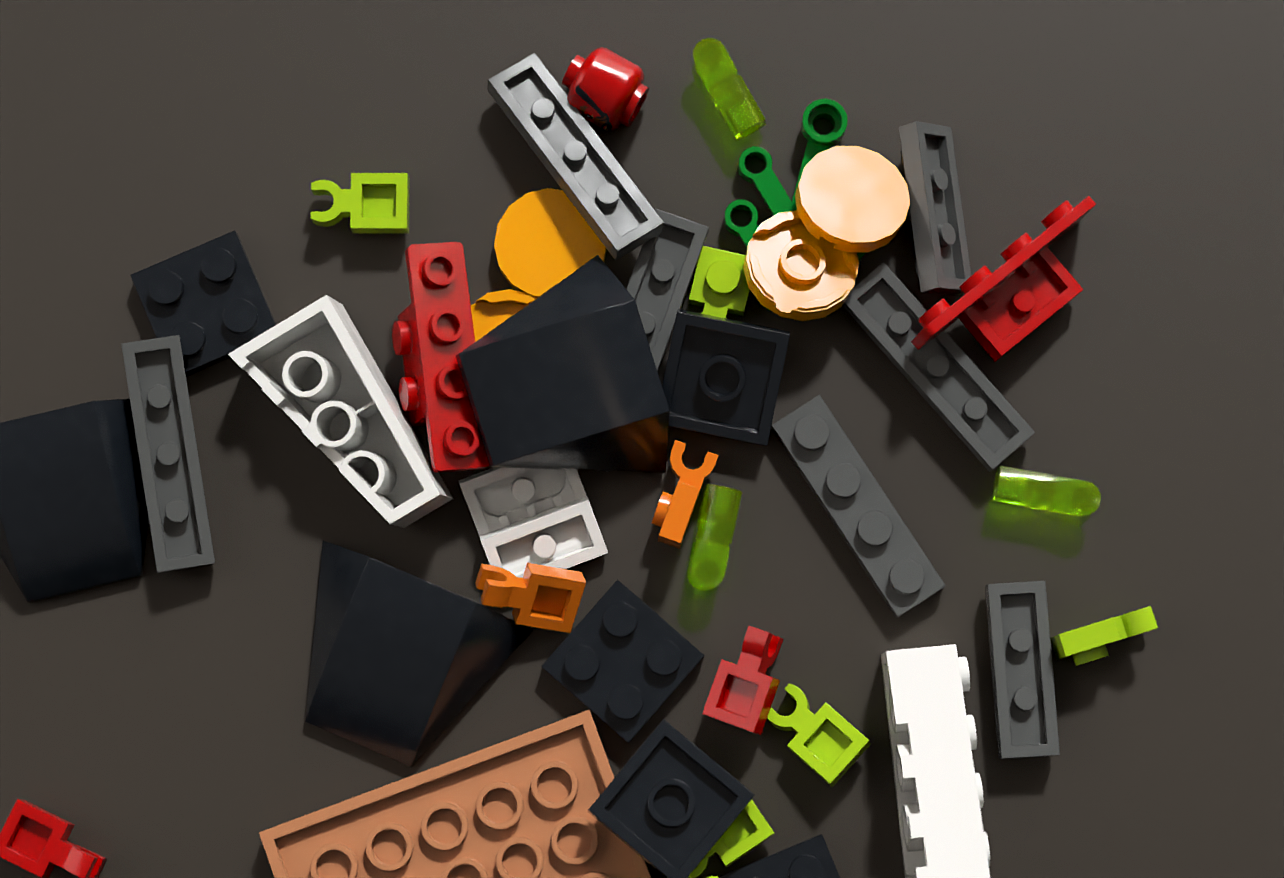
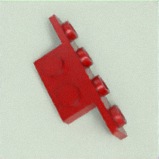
[911,196,1096,362]
[392,242,489,473]

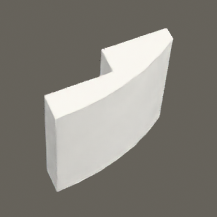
[459,467,608,578]

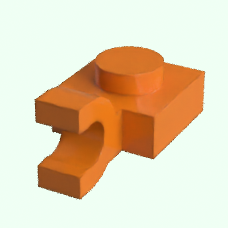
[651,440,719,549]
[475,563,586,633]

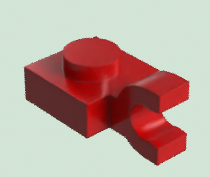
[702,626,784,735]
[0,799,107,878]

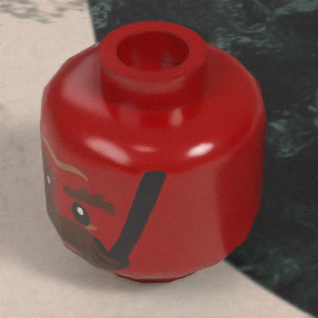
[562,47,649,131]

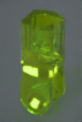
[693,38,766,141]
[992,466,1101,516]
[687,484,742,591]

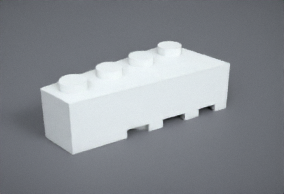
[228,295,453,528]
[881,644,990,878]

